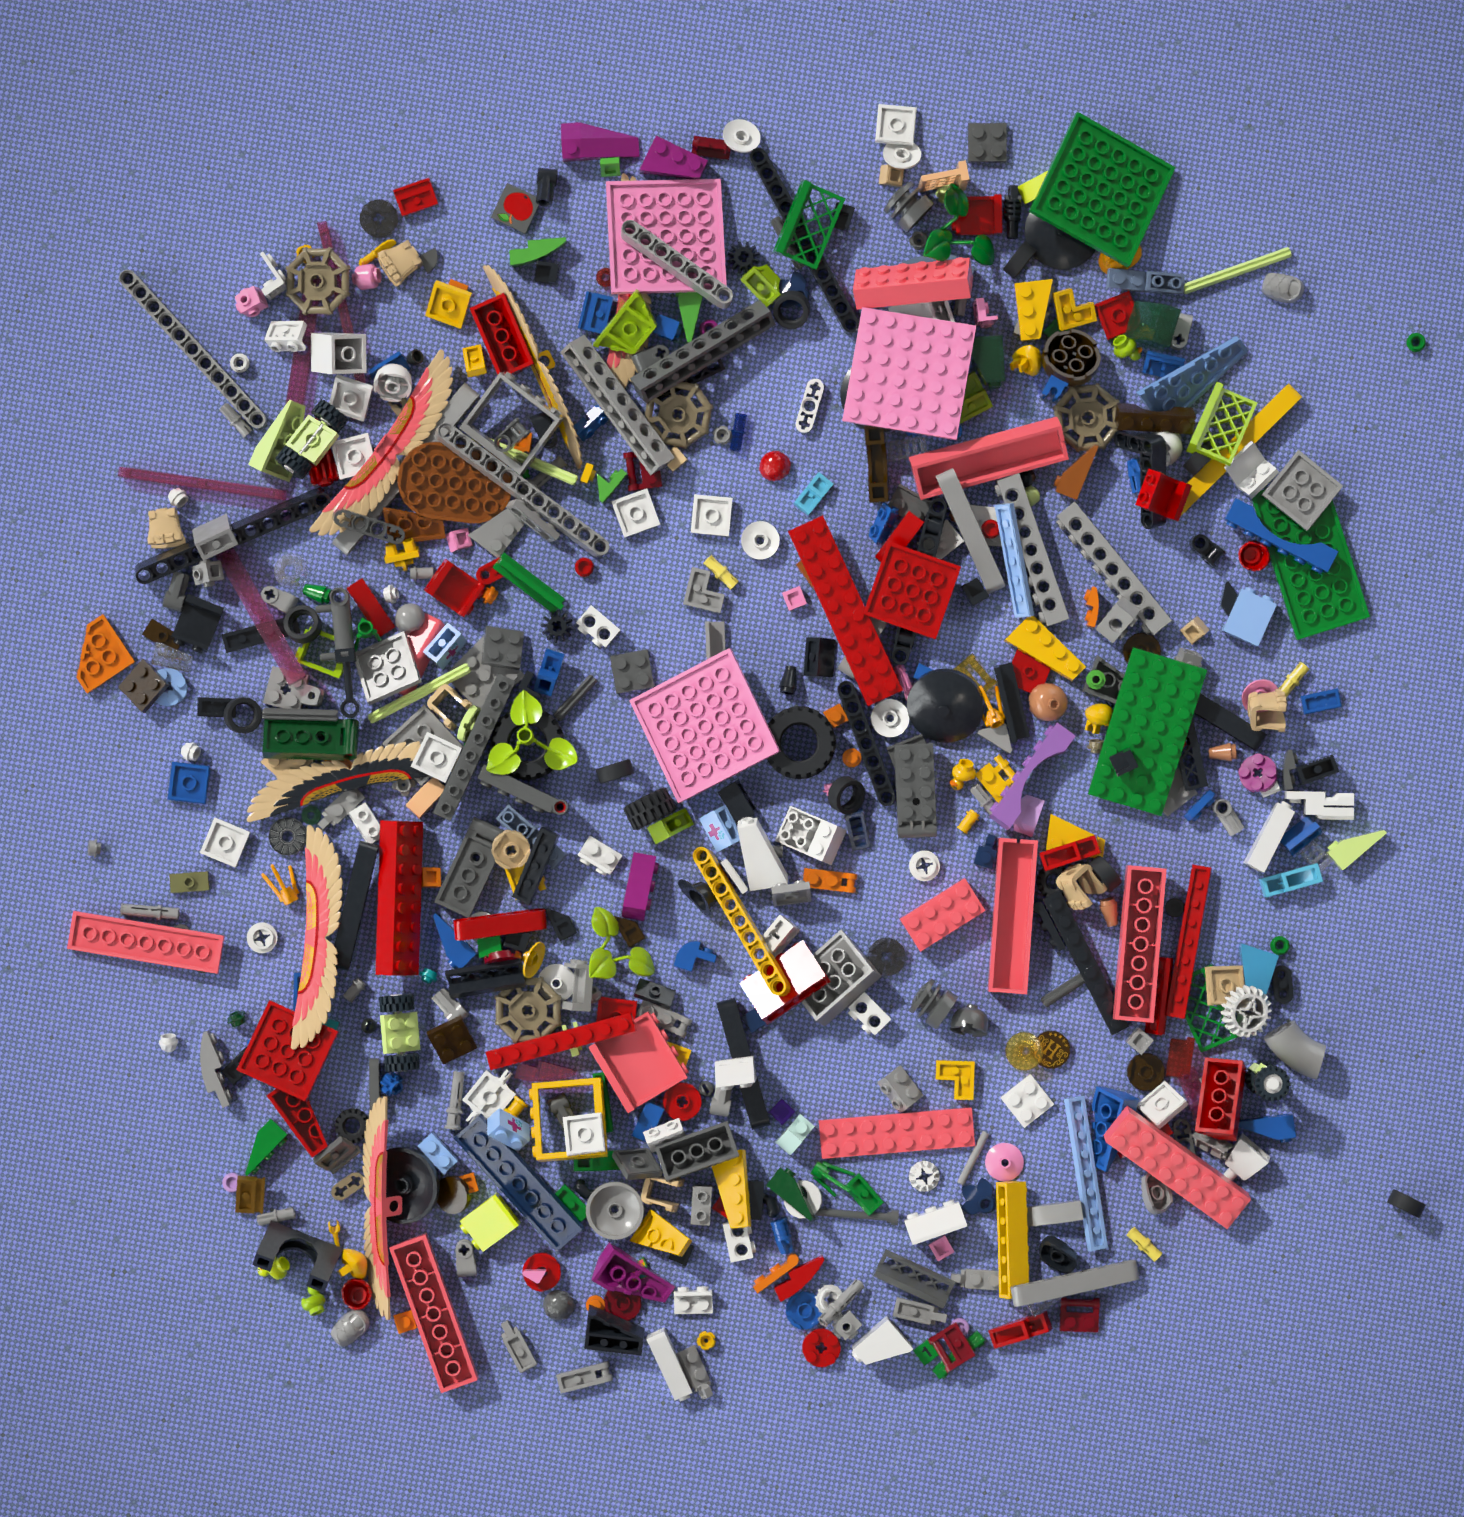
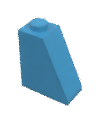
[1239,943,1279,994]

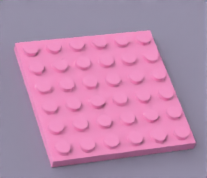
[606,179,727,294]
[842,307,976,440]
[629,648,781,803]

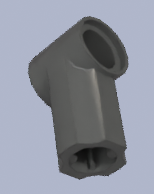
[163,572,190,612]
[547,1092,575,1130]

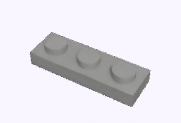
[506,499,560,542]

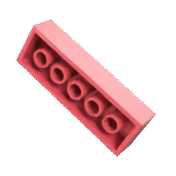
[853,257,973,310]

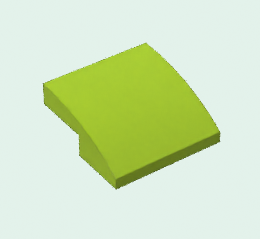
[960,371,993,424]

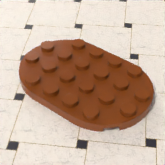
[397,442,511,523]

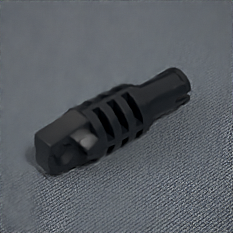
[1004,185,1021,239]

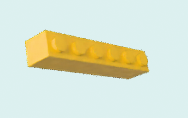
[996,1181,1029,1299]

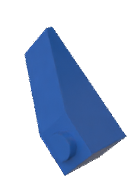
[433,913,477,969]
[1239,1113,1296,1143]

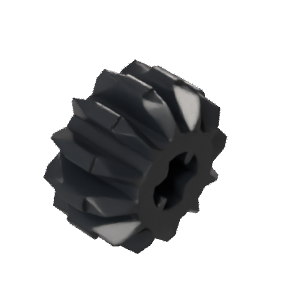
[728,242,760,274]
[541,610,574,643]

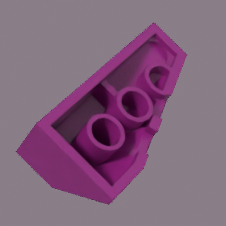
[561,122,640,162]
[591,1242,675,1303]

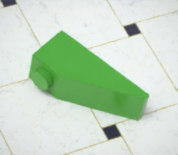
[675,292,703,343]

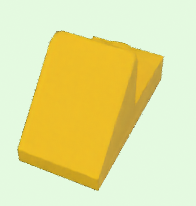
[462,344,487,377]

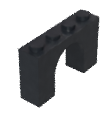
[252,1220,343,1293]

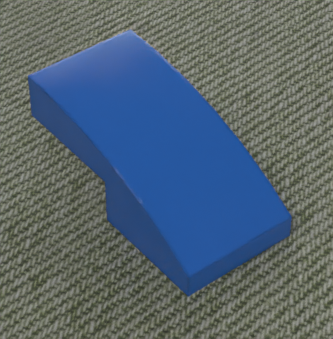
[631,1101,664,1142]

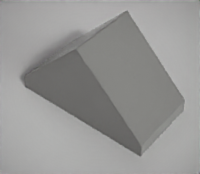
[976,724,1012,754]

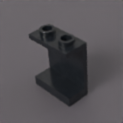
[171,594,224,654]

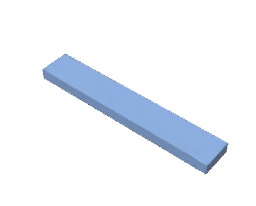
[995,503,1034,618]

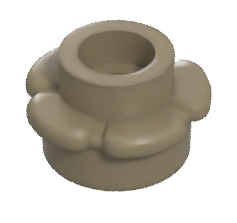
[1087,739,1104,753]

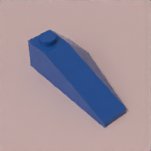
[1092,1086,1139,1172]

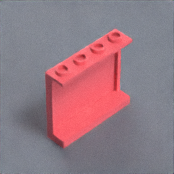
[588,1011,689,1113]

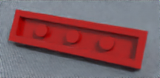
[1145,957,1173,1035]

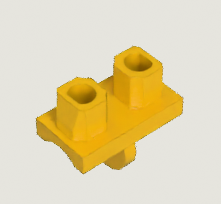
[384,538,420,571]

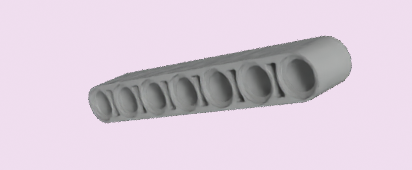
[620,220,733,309]
[936,468,1006,594]
[1010,1260,1140,1307]

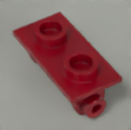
[692,136,731,160]

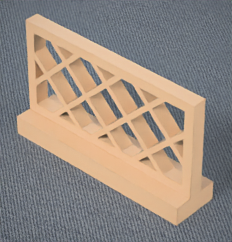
[918,160,969,192]

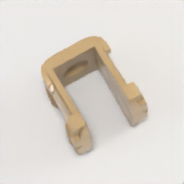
[378,240,423,287]
[147,507,186,549]
[427,684,473,731]
[1247,689,1287,732]
[1056,864,1108,910]
[641,1176,685,1212]

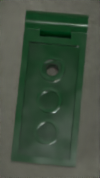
[262,719,359,761]

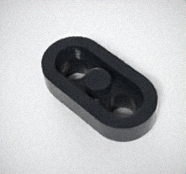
[1272,965,1293,1004]

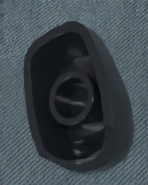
[1039,1236,1079,1274]

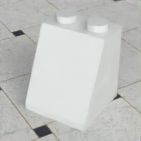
[311,333,366,374]
[852,1316,913,1365]

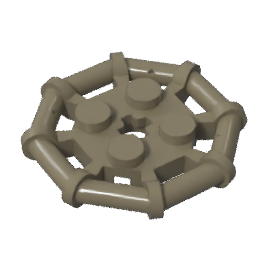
[285,247,351,316]
[645,382,714,449]
[1052,383,1120,453]
[494,976,562,1044]

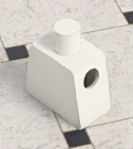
[1224,1133,1270,1181]

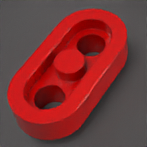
[476,557,504,585]

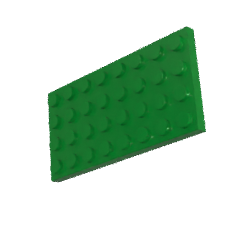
[1251,489,1370,640]
[1088,647,1207,816]

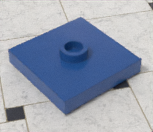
[167,762,211,804]

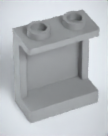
[192,514,238,561]
[561,959,593,1012]

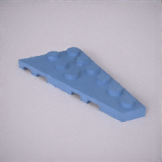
[1136,336,1248,411]

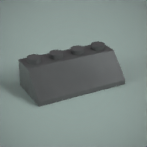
[655,1121,739,1182]

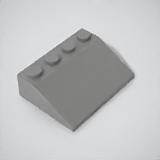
[802,929,882,1026]

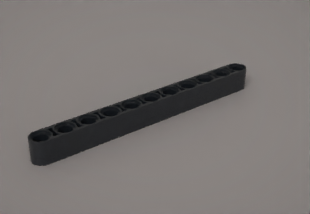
[750,148,859,335]
[135,487,330,584]

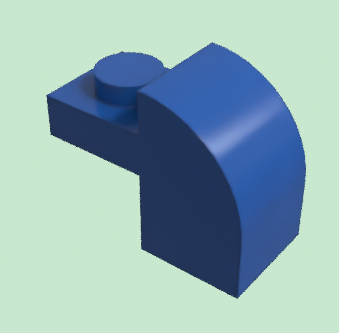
[533,648,565,696]
[673,941,717,972]

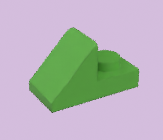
[597,469,628,504]

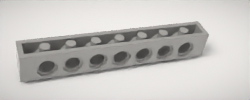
[560,335,675,475]
[994,473,1069,626]
[1056,502,1172,636]

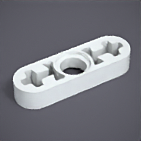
[796,379,824,433]

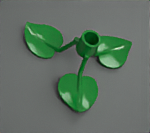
[923,183,995,266]

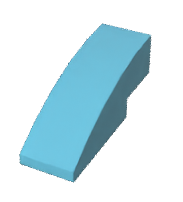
[1259,863,1323,897]

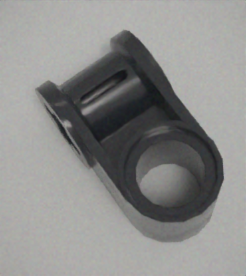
[530,412,558,449]
[1189,534,1226,568]

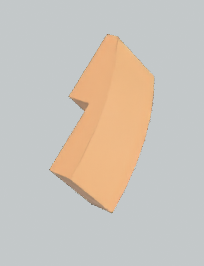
[406,777,445,819]

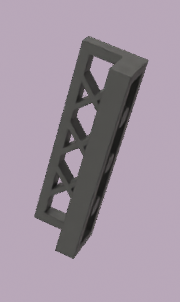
[874,1249,955,1309]

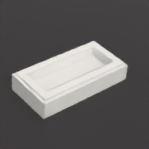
[721,859,748,894]

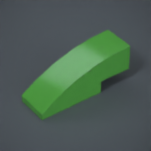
[509,237,567,268]

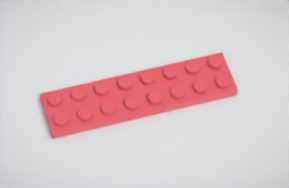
[67,911,225,974]
[819,1107,975,1159]

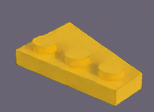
[1014,279,1053,341]
[1045,814,1105,858]
[630,1209,692,1257]

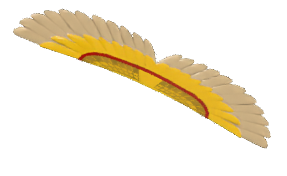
[483,265,582,469]

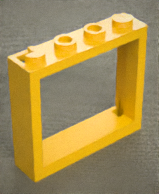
[529,1078,608,1162]

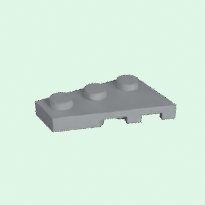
[468,508,525,558]

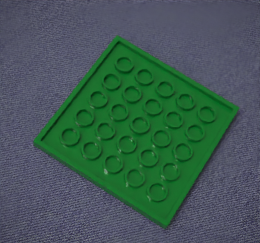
[1029,112,1176,267]

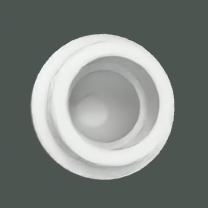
[168,488,188,508]
[181,742,201,761]
[159,1033,178,1053]

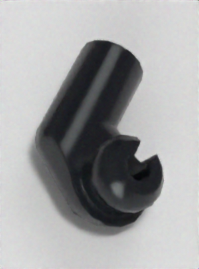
[574,1179,594,1199]
[763,1193,780,1218]

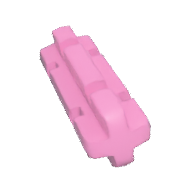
[894,664,912,700]

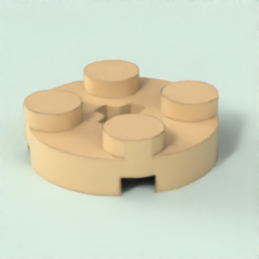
[491,830,530,869]

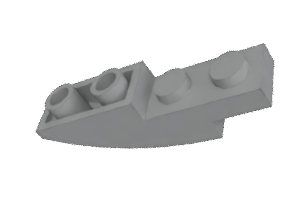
[200,1030,233,1108]

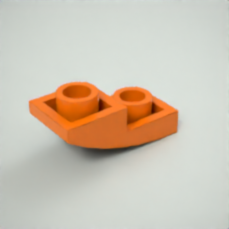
[1083,586,1099,628]

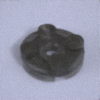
[360,199,399,239]
[867,938,905,976]

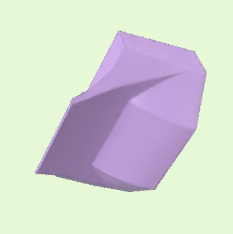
[1013,794,1044,837]

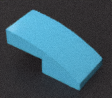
[793,472,833,516]

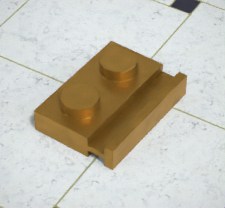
[235,1176,265,1214]

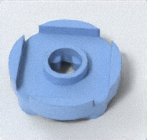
[155,668,188,707]

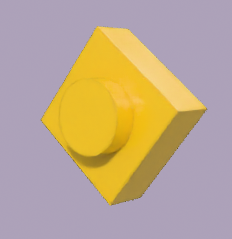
[580,463,596,484]

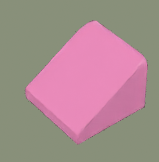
[446,528,473,552]
[522,1269,547,1284]

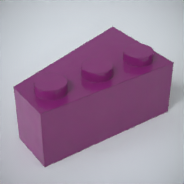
[639,136,708,179]
[622,852,659,921]

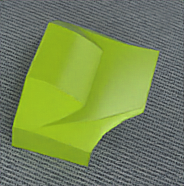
[740,264,781,307]

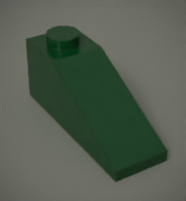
[766,1167,816,1222]

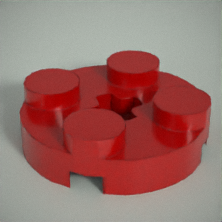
[663,1082,701,1121]
[522,1252,561,1292]
[802,1328,841,1367]

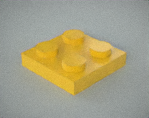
[425,280,472,329]

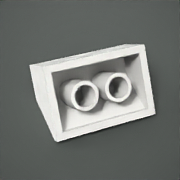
[904,1199,967,1245]

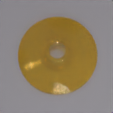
[1005,1032,1043,1071]

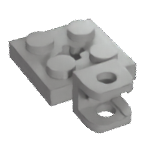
[263,666,325,709]

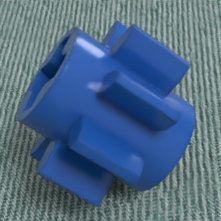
[380,1072,403,1097]

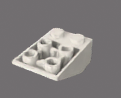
[888,300,955,322]
[775,806,847,865]
[715,1056,757,1091]

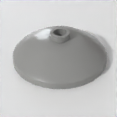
[586,1182,644,1240]

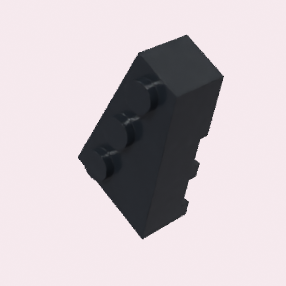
[584,1304,645,1356]

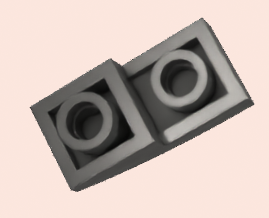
[1282,750,1298,791]

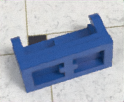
[1142,350,1185,377]
[1039,375,1069,402]

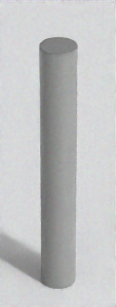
[957,1131,990,1185]

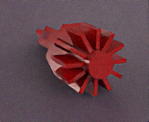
[308,418,340,487]

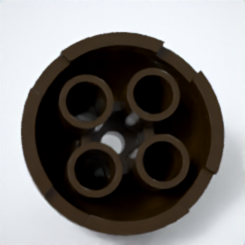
[1042,329,1101,387]

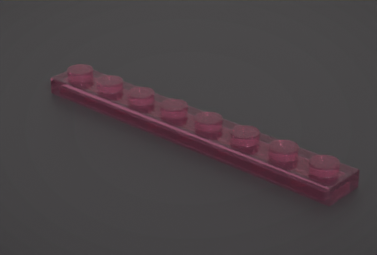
[216,548,306,686]

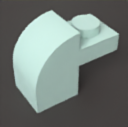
[775,1114,815,1155]

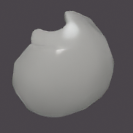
[395,603,425,634]

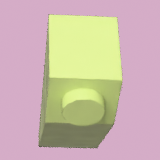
[1326,830,1387,870]

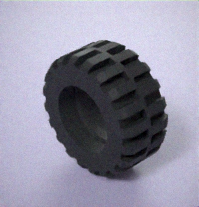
[767,706,836,779]
[491,710,564,780]

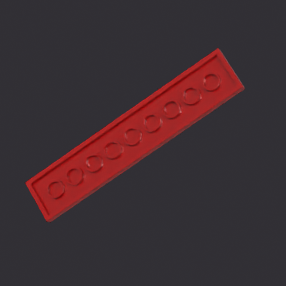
[788,515,903,706]

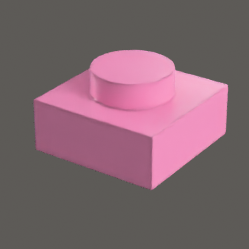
[782,586,807,611]
[928,1235,954,1261]

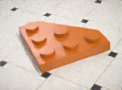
[76,614,135,694]

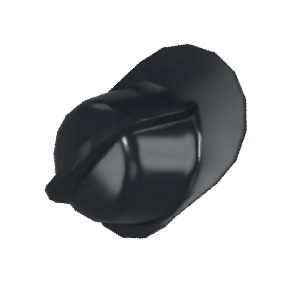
[678,879,718,916]

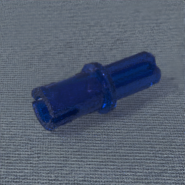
[730,413,747,452]

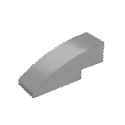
[1027,1200,1084,1227]

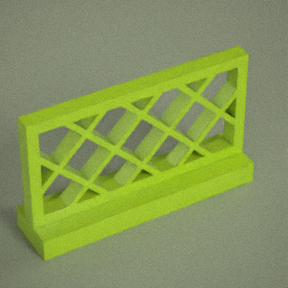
[1186,382,1257,466]

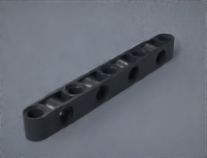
[892,498,947,665]

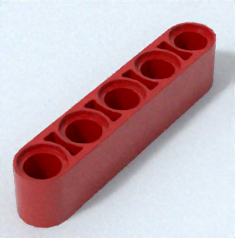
[453,908,547,940]

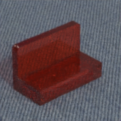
[1166,1037,1195,1079]

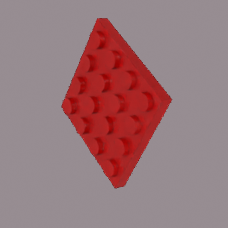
[863,541,961,639]
[236,1000,339,1102]

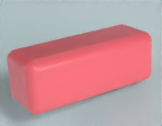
[399,613,445,696]

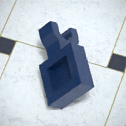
[973,834,997,869]

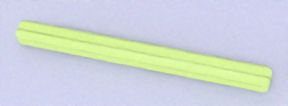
[1184,247,1292,294]
[472,438,578,485]
[367,664,471,723]

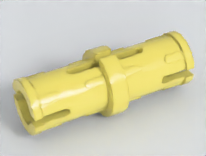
[703,555,739,590]
[1278,662,1310,698]
[1126,1226,1162,1262]

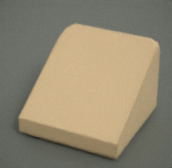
[879,164,904,187]
[667,446,688,472]
[1180,616,1209,645]

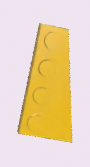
[1004,616,1086,681]
[711,1149,751,1229]

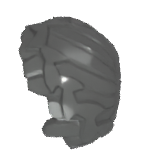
[543,1290,575,1320]

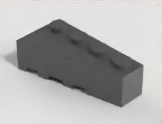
[1082,655,1124,704]

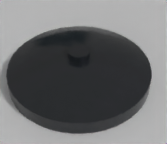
[1024,213,1096,270]
[907,669,984,743]
[386,1146,440,1224]

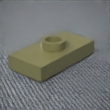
[169,871,210,893]

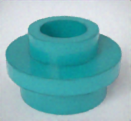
[419,968,438,984]

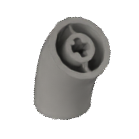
[1263,1021,1326,1080]

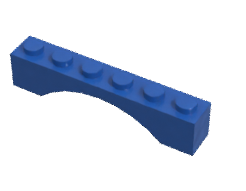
[1223,498,1338,574]

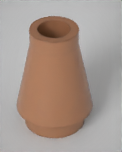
[1209,742,1237,761]
[1099,897,1118,927]

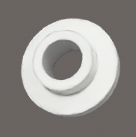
[230,354,250,373]
[383,584,399,604]

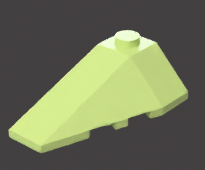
[248,399,306,482]

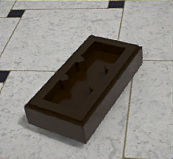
[142,619,180,655]

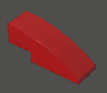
[875,511,924,562]
[346,578,395,637]
[1039,835,1102,871]
[774,1255,824,1302]
[988,1310,1053,1349]

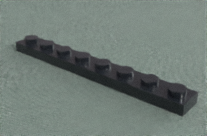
[1043,890,1129,1035]

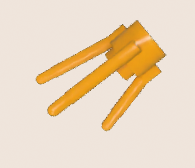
[979,686,1006,729]
[261,864,299,905]

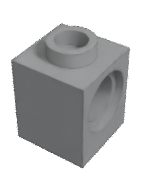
[1125,1027,1154,1055]

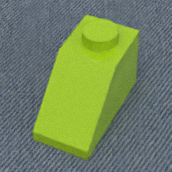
[647,808,694,844]

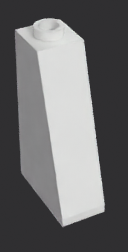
[1243,801,1295,873]
[737,817,788,891]
[646,1327,693,1401]

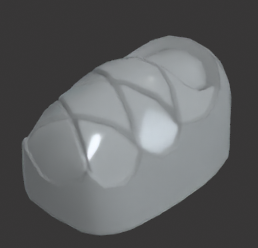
[1262,273,1304,303]
[1141,1173,1173,1214]
[331,1309,370,1347]

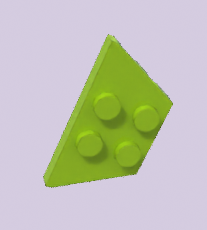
[593,289,657,354]

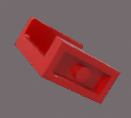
[952,194,1002,236]
[1135,469,1192,522]
[424,559,485,617]

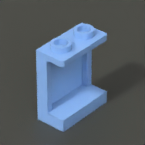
[1221,587,1277,647]

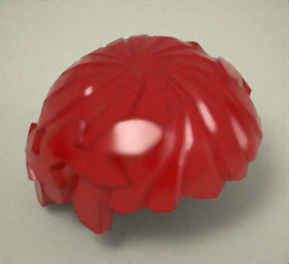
[759,451,791,481]
[1238,541,1270,571]
[341,1278,372,1310]

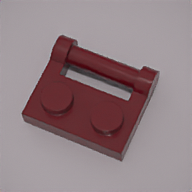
[623,452,662,491]
[1059,1296,1100,1332]
[928,1322,977,1373]

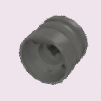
[883,181,934,233]
[909,978,958,1029]

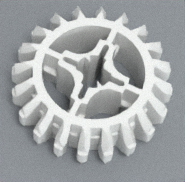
[1221,985,1272,1038]

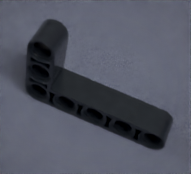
[1113,430,1167,529]

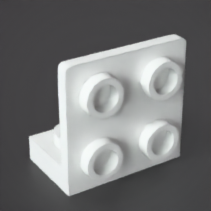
[260,252,287,301]
[1224,441,1279,499]

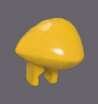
[1010,345,1042,377]
[1084,703,1113,734]
[337,1248,367,1280]

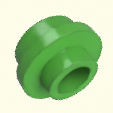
[1086,670,1106,689]

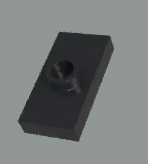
[197,697,236,718]
[633,978,676,1009]

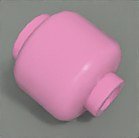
[352,264,382,290]

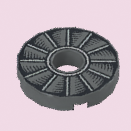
[268,817,307,856]

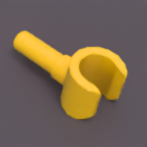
[328,1220,340,1247]

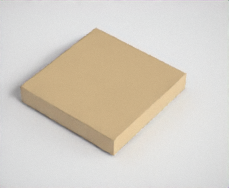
[1205,966,1244,1006]

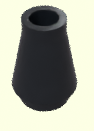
[779,666,797,695]

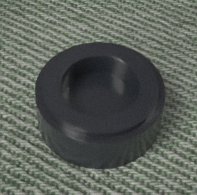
[1165,898,1184,917]

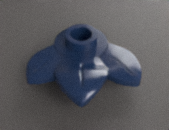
[779,271,809,308]
[961,1178,995,1215]

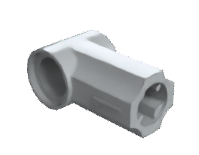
[1212,799,1244,836]
[431,988,470,1021]
[709,1085,732,1117]

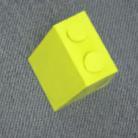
[460,1192,520,1251]

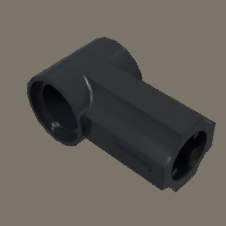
[536,167,558,207]

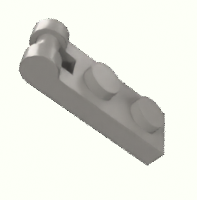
[636,1000,693,1038]
[556,1361,613,1394]

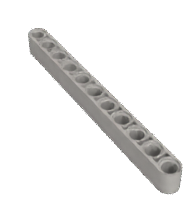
[119,270,268,430]
[332,383,480,556]
[435,423,609,557]

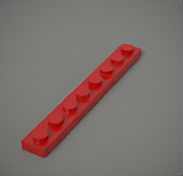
[1165,864,1212,1019]
[485,1012,637,1070]

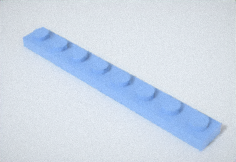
[1064,1096,1108,1251]

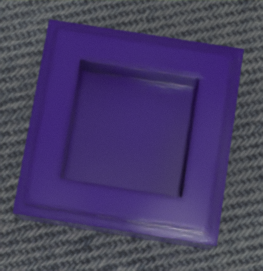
[768,1098,796,1126]

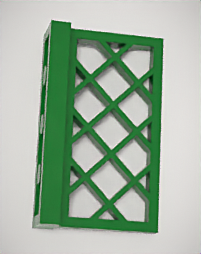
[773,180,846,270]
[492,552,565,614]
[1170,963,1239,1053]

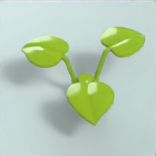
[486,690,578,775]
[589,907,655,979]

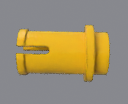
[957,809,980,834]

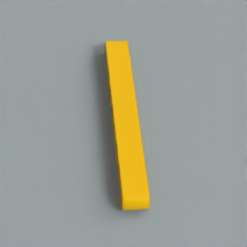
[1181,383,1302,515]
[693,847,791,996]

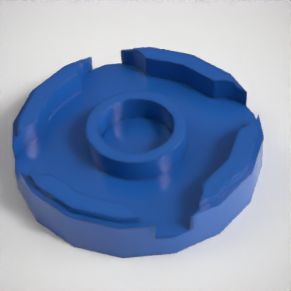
[785,1291,823,1330]

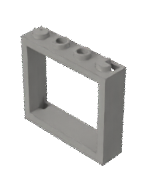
[459,372,564,475]

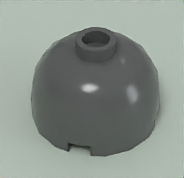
[950,1004,989,1037]

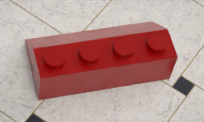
[470,293,534,375]
[1195,1057,1246,1141]

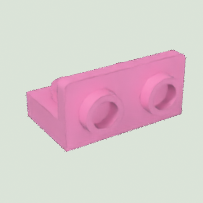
[972,298,998,328]

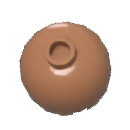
[1028,683,1068,721]

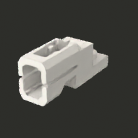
[1284,791,1354,820]

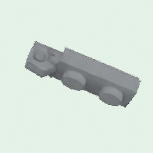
[318,789,366,830]
[951,1268,999,1290]
[893,1297,947,1325]
[501,1320,537,1374]
[676,1345,713,1399]

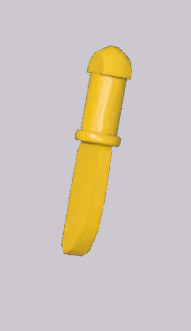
[358,239,396,266]

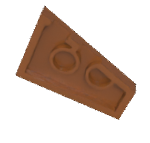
[383,507,446,544]

